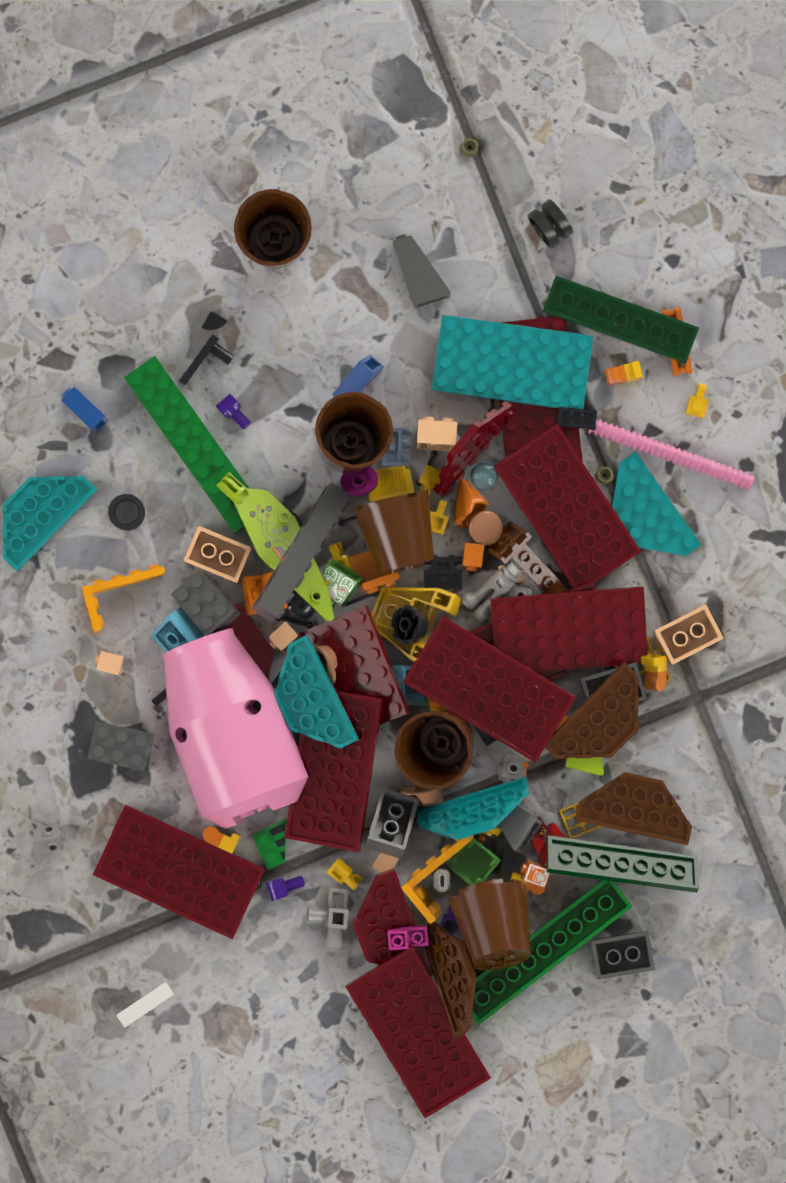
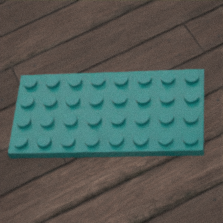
[431,315,594,409]

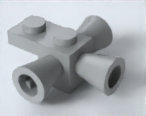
[306,887,358,948]

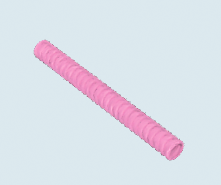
[588,419,754,491]

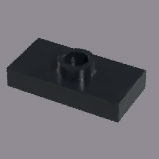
[557,407,597,430]

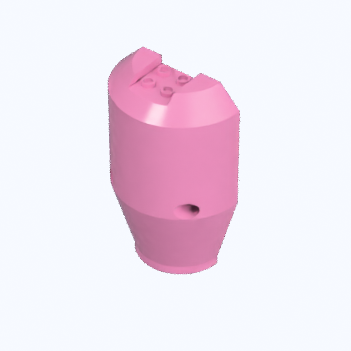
[161,628,308,829]

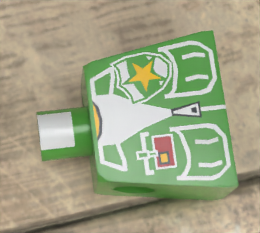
[323,559,364,609]

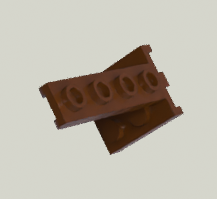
[484,521,568,594]

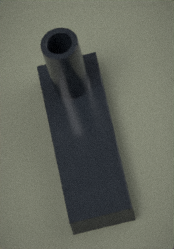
[178,335,234,386]

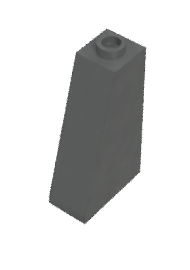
[393,234,451,309]

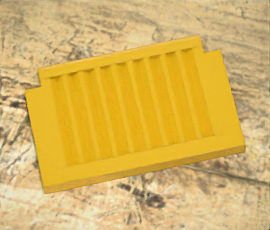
[368,466,415,502]

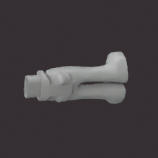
[461,561,523,623]
[429,863,452,898]

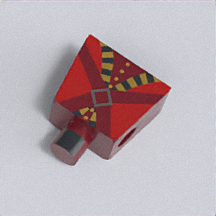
[531,816,567,865]

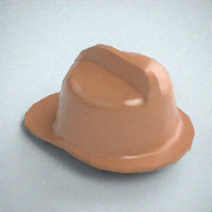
[313,645,337,685]
[400,785,443,807]

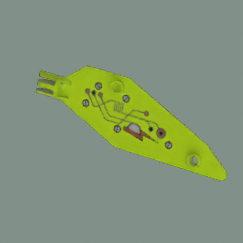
[216,472,334,622]

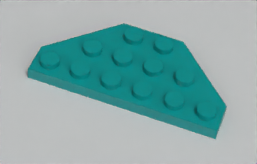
[612,451,702,556]
[3,476,98,572]
[274,635,359,749]
[417,777,529,840]

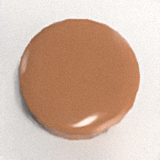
[468,511,502,545]

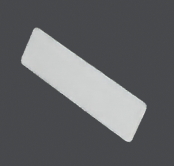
[117,982,174,1027]

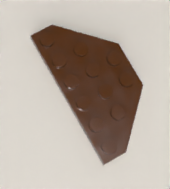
[545,662,639,759]
[575,772,692,845]
[424,922,476,1038]

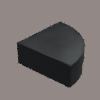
[201,311,228,331]

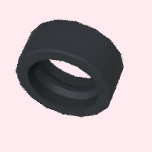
[108,494,145,531]

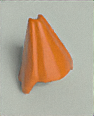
[454,479,489,528]

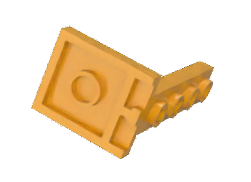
[81,564,165,635]
[401,835,474,924]

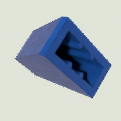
[332,354,384,397]
[61,387,109,434]

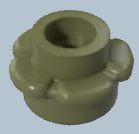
[460,138,479,157]
[595,466,614,485]

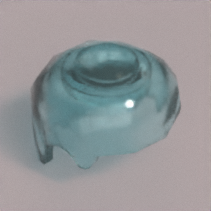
[470,460,498,491]

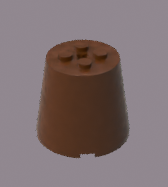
[234,189,312,269]
[315,392,393,474]
[353,489,434,574]
[394,711,474,790]
[449,879,531,970]

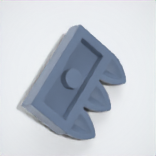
[382,428,412,467]

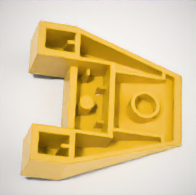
[371,587,462,662]

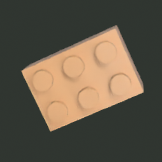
[416,417,457,452]
[184,525,253,585]
[653,604,724,666]

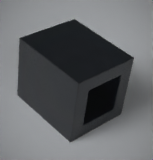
[499,850,527,873]

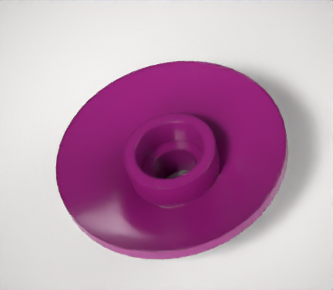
[340,467,378,496]

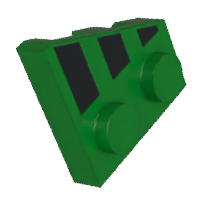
[252,819,287,870]

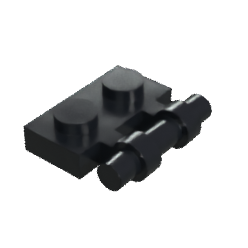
[424,555,462,589]

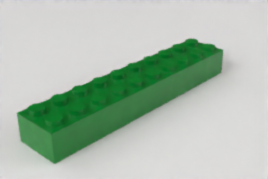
[123,356,249,535]
[472,880,633,1025]

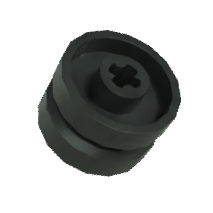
[527,199,573,249]

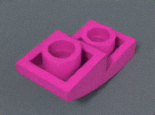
[387,925,429,950]

